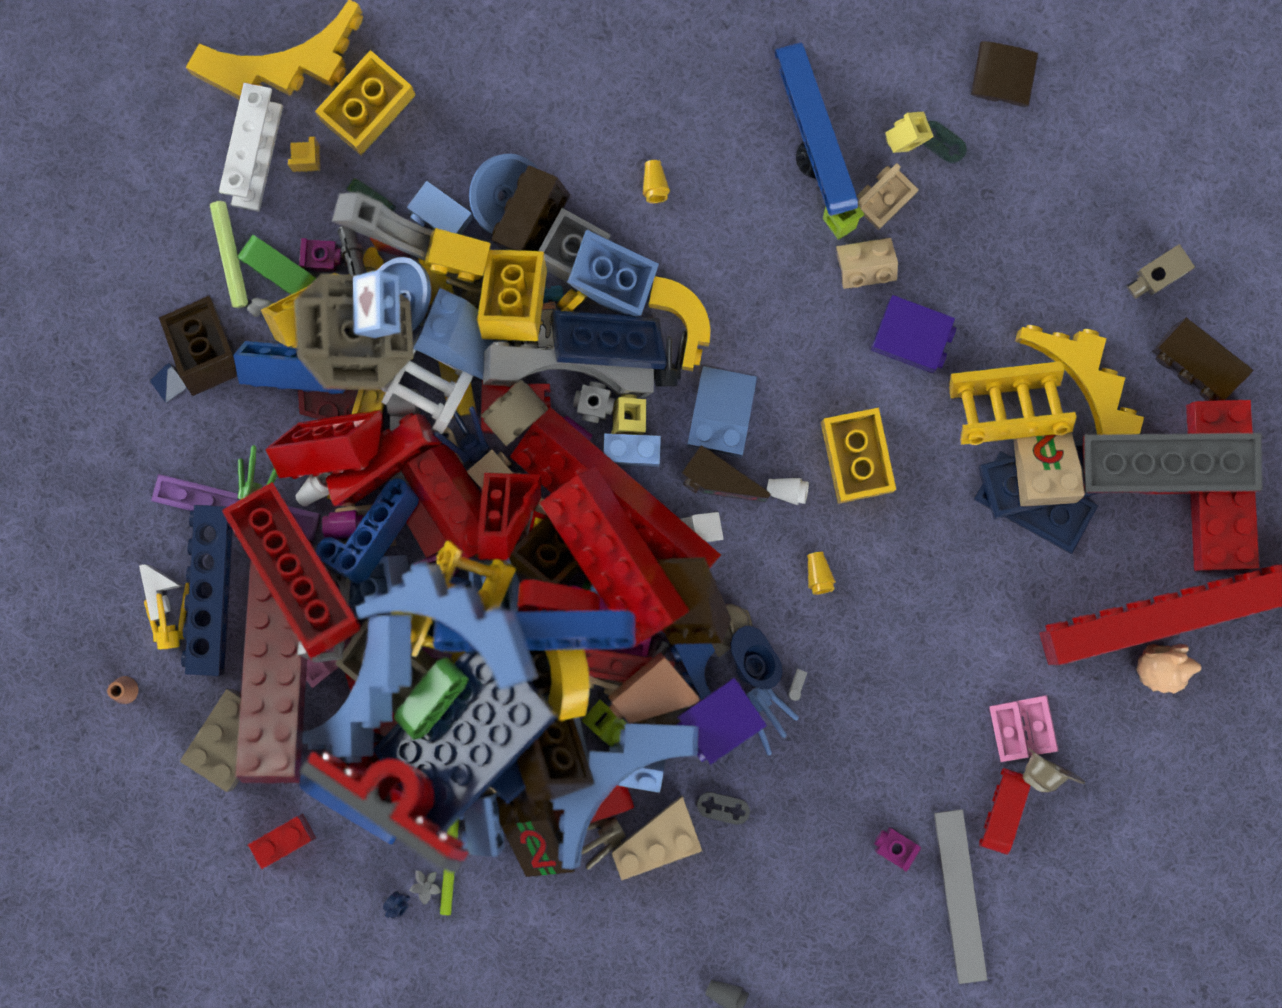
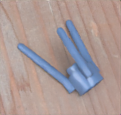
[746,688,799,756]

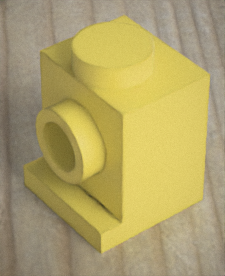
[885,112,934,153]
[611,394,646,435]

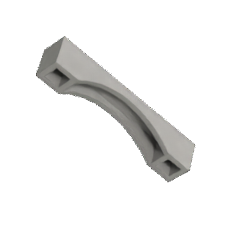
[332,193,485,279]
[483,342,654,398]

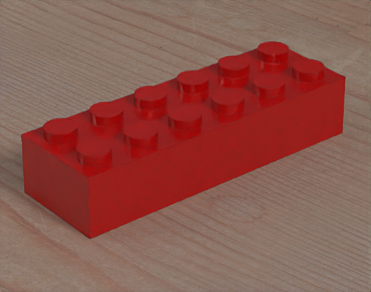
[1186,400,1259,571]
[540,467,689,648]
[222,482,361,660]

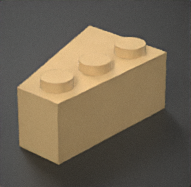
[612,795,702,880]

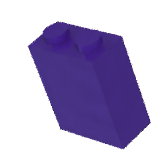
[870,295,957,374]
[676,677,767,765]

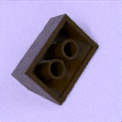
[492,165,570,251]
[1152,317,1254,401]
[509,516,582,586]
[516,718,594,801]

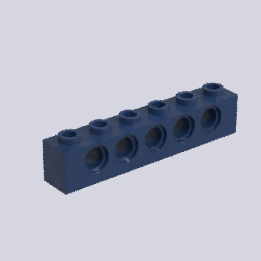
[181,505,233,676]

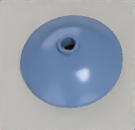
[469,154,538,234]
[377,257,431,332]

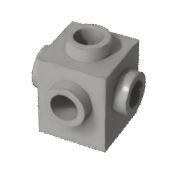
[573,382,615,423]

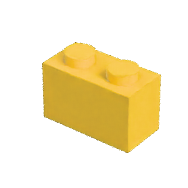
[424,228,491,282]

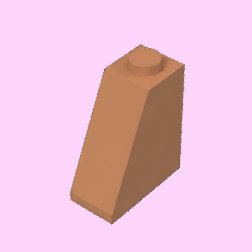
[608,652,700,724]

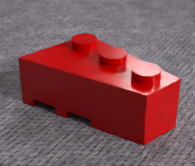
[478,472,541,560]

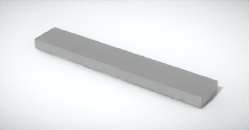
[934,809,987,984]

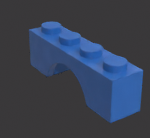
[670,644,715,700]

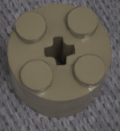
[481,379,549,446]

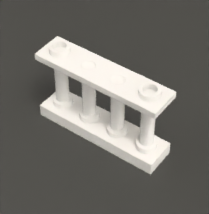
[219,83,283,212]
[381,311,473,434]

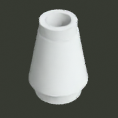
[296,472,330,506]
[767,478,809,505]

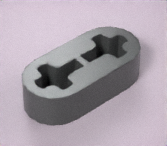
[697,792,750,824]

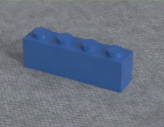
[233,341,346,394]

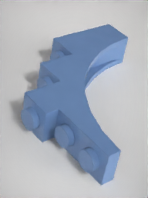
[356,561,537,689]
[302,616,411,762]
[550,724,698,869]

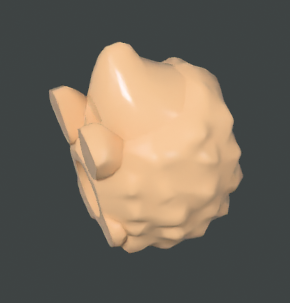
[1136,644,1201,693]

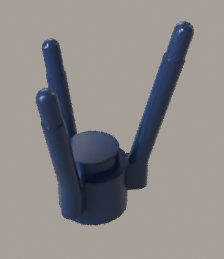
[434,406,490,463]

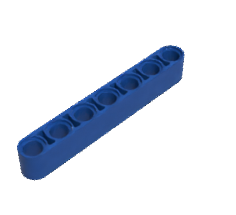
[774,42,858,216]
[433,611,635,651]

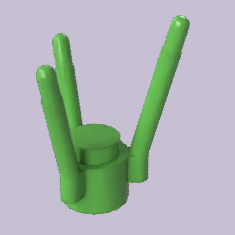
[237,445,278,500]

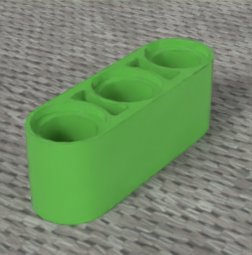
[237,235,316,294]
[394,658,468,740]

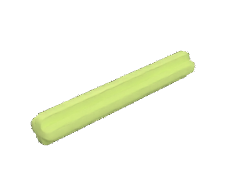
[210,201,248,308]

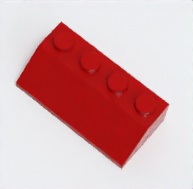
[265,410,382,479]
[326,413,442,506]
[401,444,482,560]

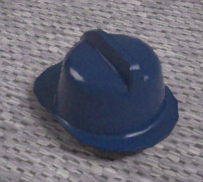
[731,626,783,689]

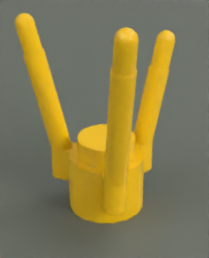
[144,582,190,649]

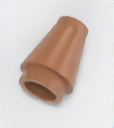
[107,676,138,704]

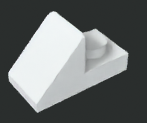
[681,512,724,542]
[139,564,184,621]

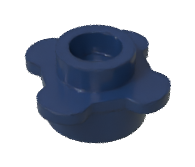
[383,891,410,919]

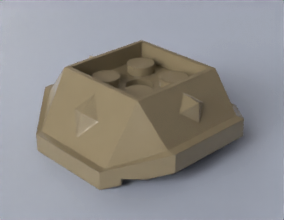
[295,274,414,390]

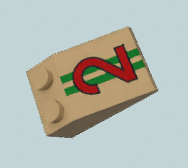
[1013,432,1084,506]

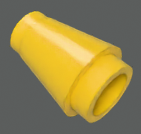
[643,160,670,203]
[807,552,836,595]

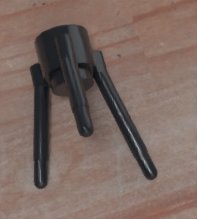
[654,330,687,386]

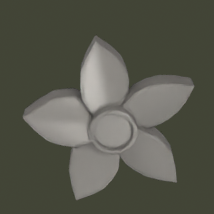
[409,871,441,904]

